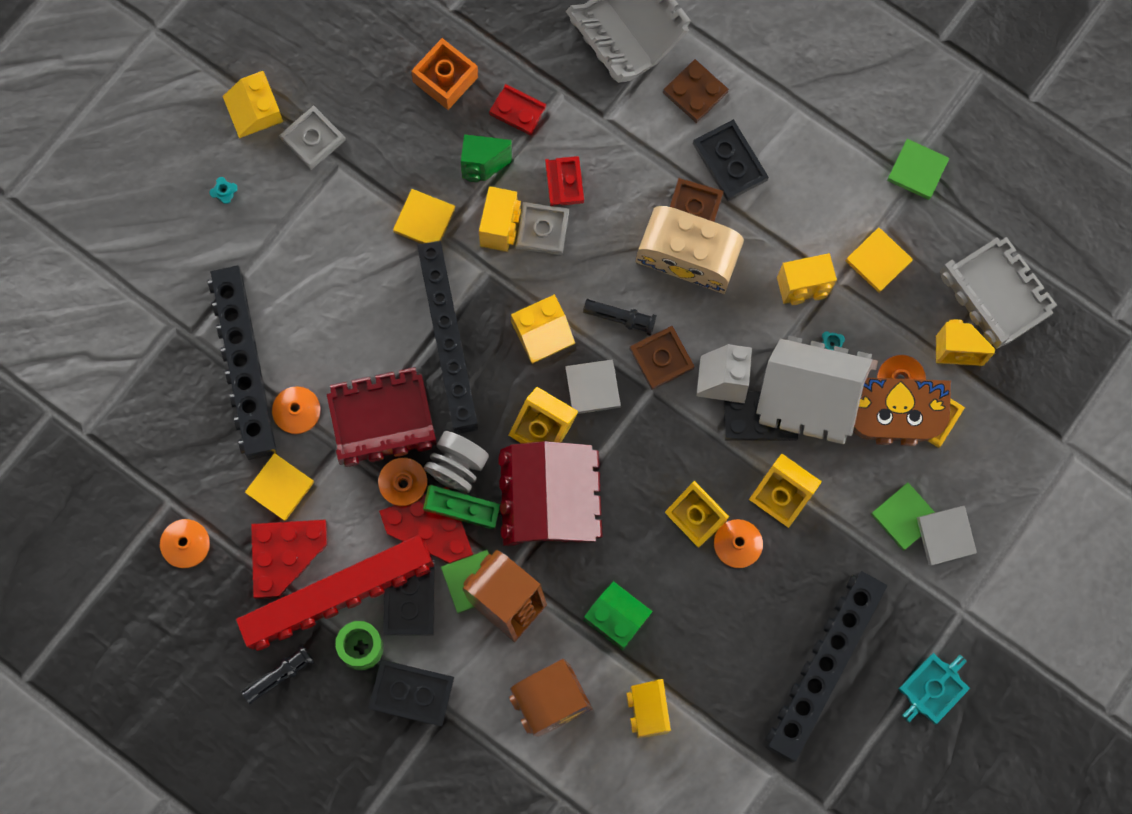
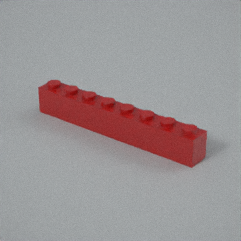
[236,535,434,651]

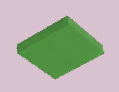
[887,139,949,200]
[871,482,935,551]
[441,550,489,614]

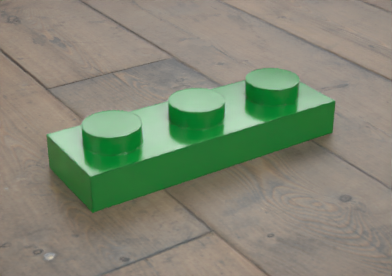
[423,485,500,529]

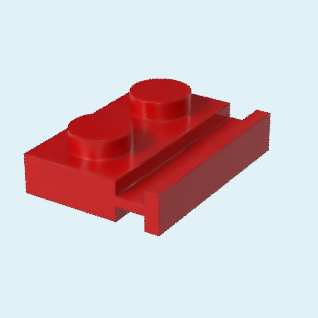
[489,84,546,135]
[545,156,584,206]

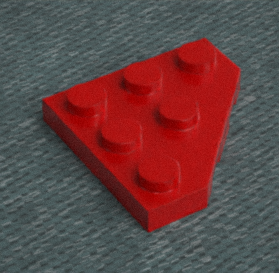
[379,487,473,564]
[251,519,327,599]

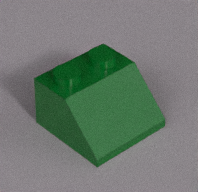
[461,134,512,182]
[583,581,653,651]

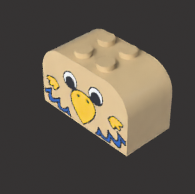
[636,206,744,294]

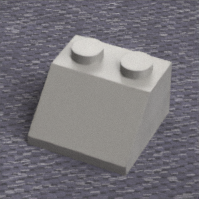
[696,344,752,403]

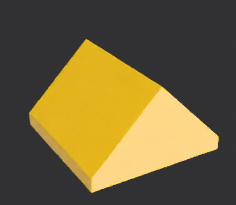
[665,481,729,548]

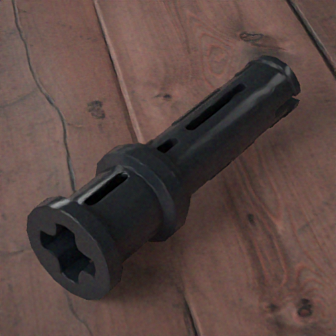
[583,298,657,336]
[241,645,315,704]

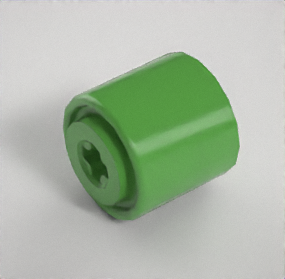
[336,621,384,670]

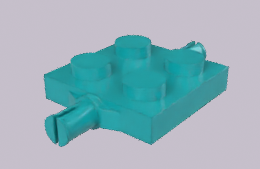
[898,653,970,725]

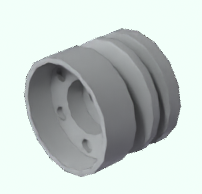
[424,431,489,493]

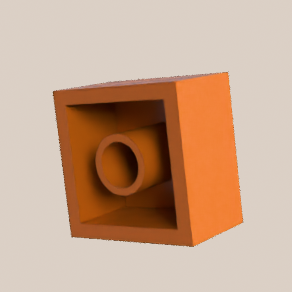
[411,38,478,110]

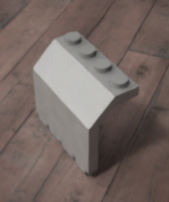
[565,0,691,83]
[940,237,1057,349]
[756,336,878,444]

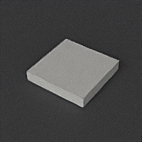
[279,105,346,170]
[516,202,569,256]
[565,359,621,414]
[916,505,977,565]

